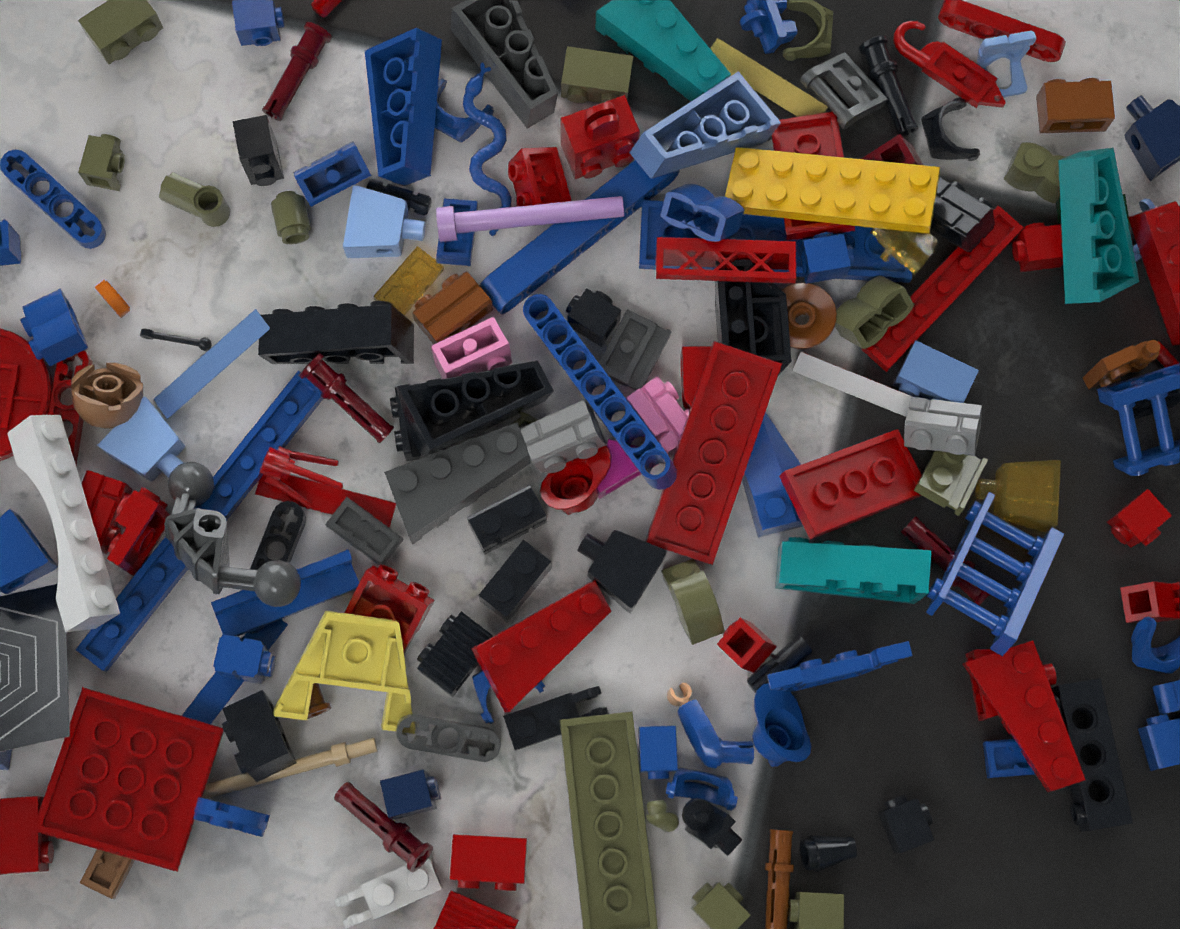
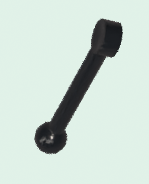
[140,329,212,351]

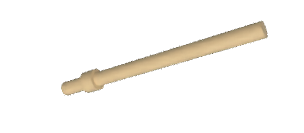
[203,738,378,799]

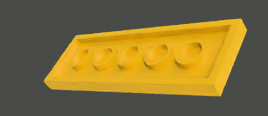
[725,147,940,234]

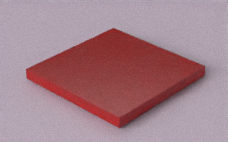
[32,687,224,872]

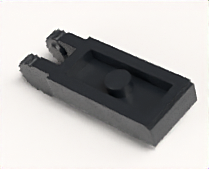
[503,686,609,751]

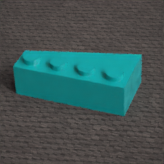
[595,0,731,101]
[1058,147,1139,304]

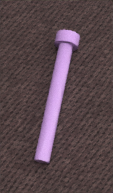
[436,196,624,242]

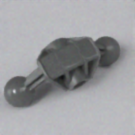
[164,462,301,607]

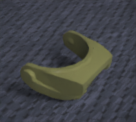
[783,0,833,61]

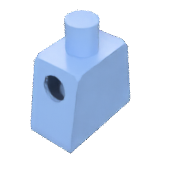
[343,185,426,258]
[98,396,185,482]

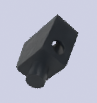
[577,530,667,614]

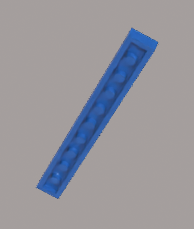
[75,370,323,672]

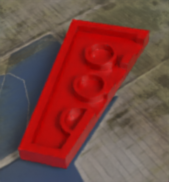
[471,580,612,713]
[963,640,1085,792]

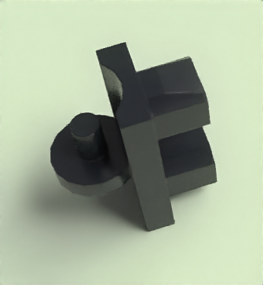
[682,798,742,856]

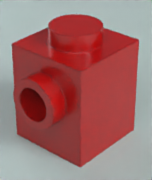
[1012,223,1063,272]
[1107,489,1172,548]
[717,617,777,673]

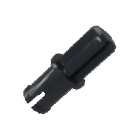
[747,635,812,693]

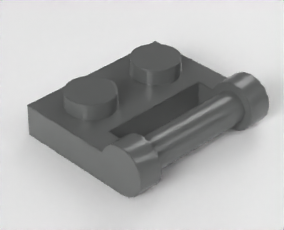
[800,52,888,129]

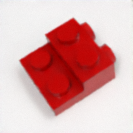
[107,487,170,576]
[344,564,435,655]

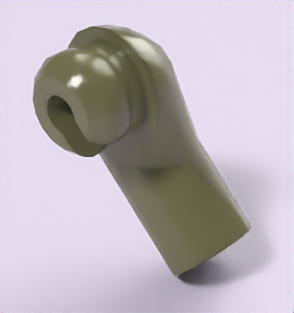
[646,800,679,832]

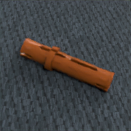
[765,829,794,929]

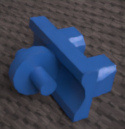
[739,0,798,54]

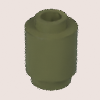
[271,191,311,244]

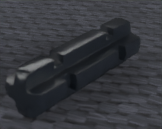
[366,179,432,215]

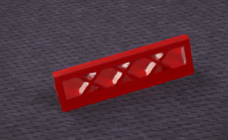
[655,237,796,284]

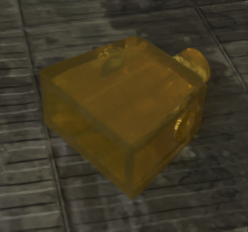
[975,460,1061,532]

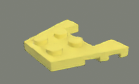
[273,611,416,734]

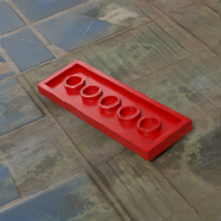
[645,341,782,565]

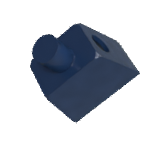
[1124,95,1180,181]

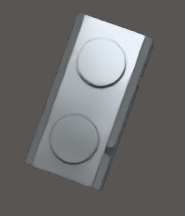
[904,397,982,456]
[520,400,606,473]

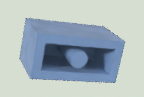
[893,340,979,403]

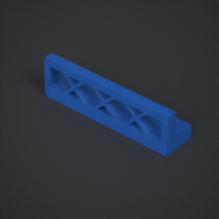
[211,549,359,637]

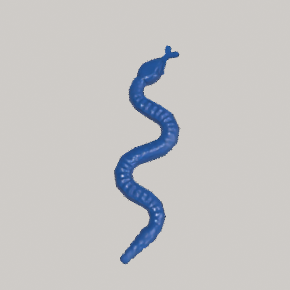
[463,63,512,236]

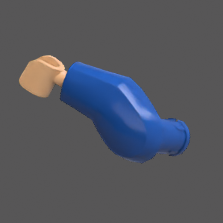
[667,682,754,769]

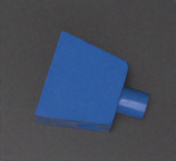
[0,509,58,594]

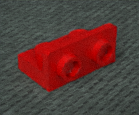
[508,147,572,206]

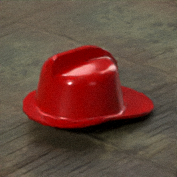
[540,445,612,515]

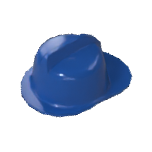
[752,683,812,767]

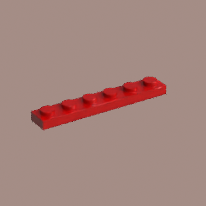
[861,205,1024,372]

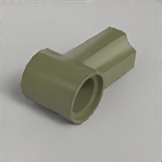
[159,172,230,227]

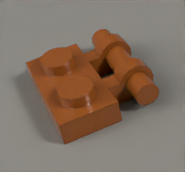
[1082,340,1160,389]

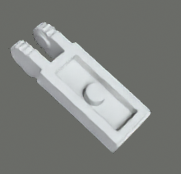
[334,857,442,929]

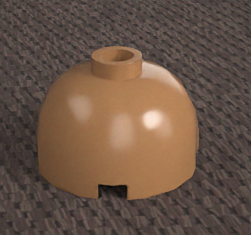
[71,363,143,429]

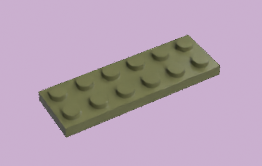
[559,711,658,929]

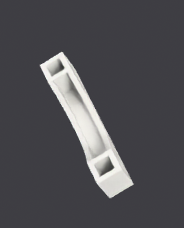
[7,415,120,632]

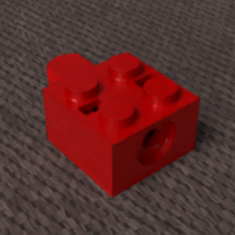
[560,95,640,180]

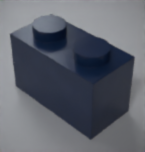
[380,769,441,820]

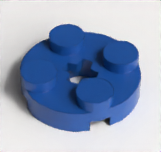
[193,797,270,837]

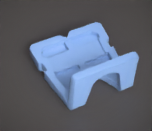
[976,30,1037,97]

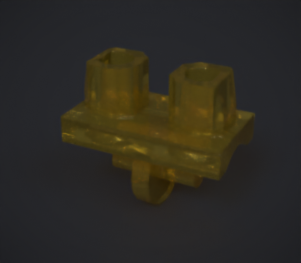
[870,228,937,275]

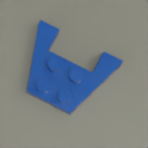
[767,641,913,692]

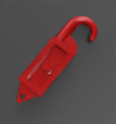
[893,21,1006,108]

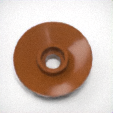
[781,283,837,349]

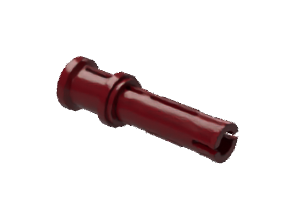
[262,22,332,121]
[298,353,394,443]
[901,516,990,605]
[334,782,433,873]

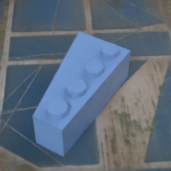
[630,71,781,179]

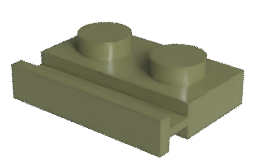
[914,451,988,516]

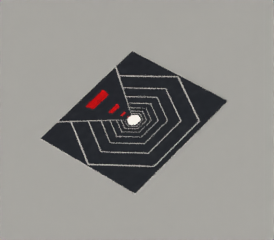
[0,584,70,752]

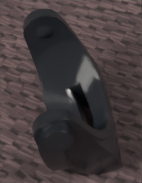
[921,97,980,161]

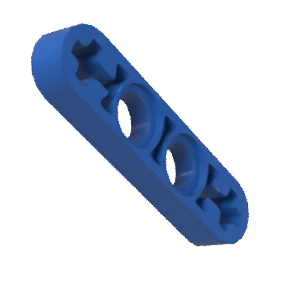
[0,149,106,249]

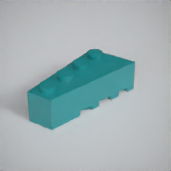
[775,537,931,604]

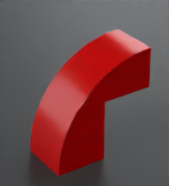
[1120,581,1180,623]

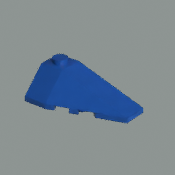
[742,412,803,538]

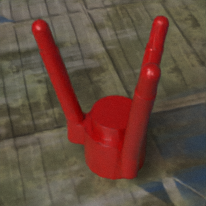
[259,446,343,509]

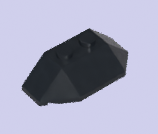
[715,259,792,376]

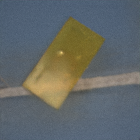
[373,246,444,316]

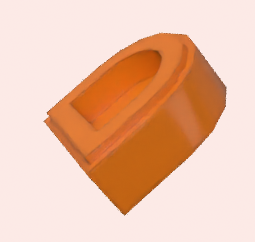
[95,280,130,318]

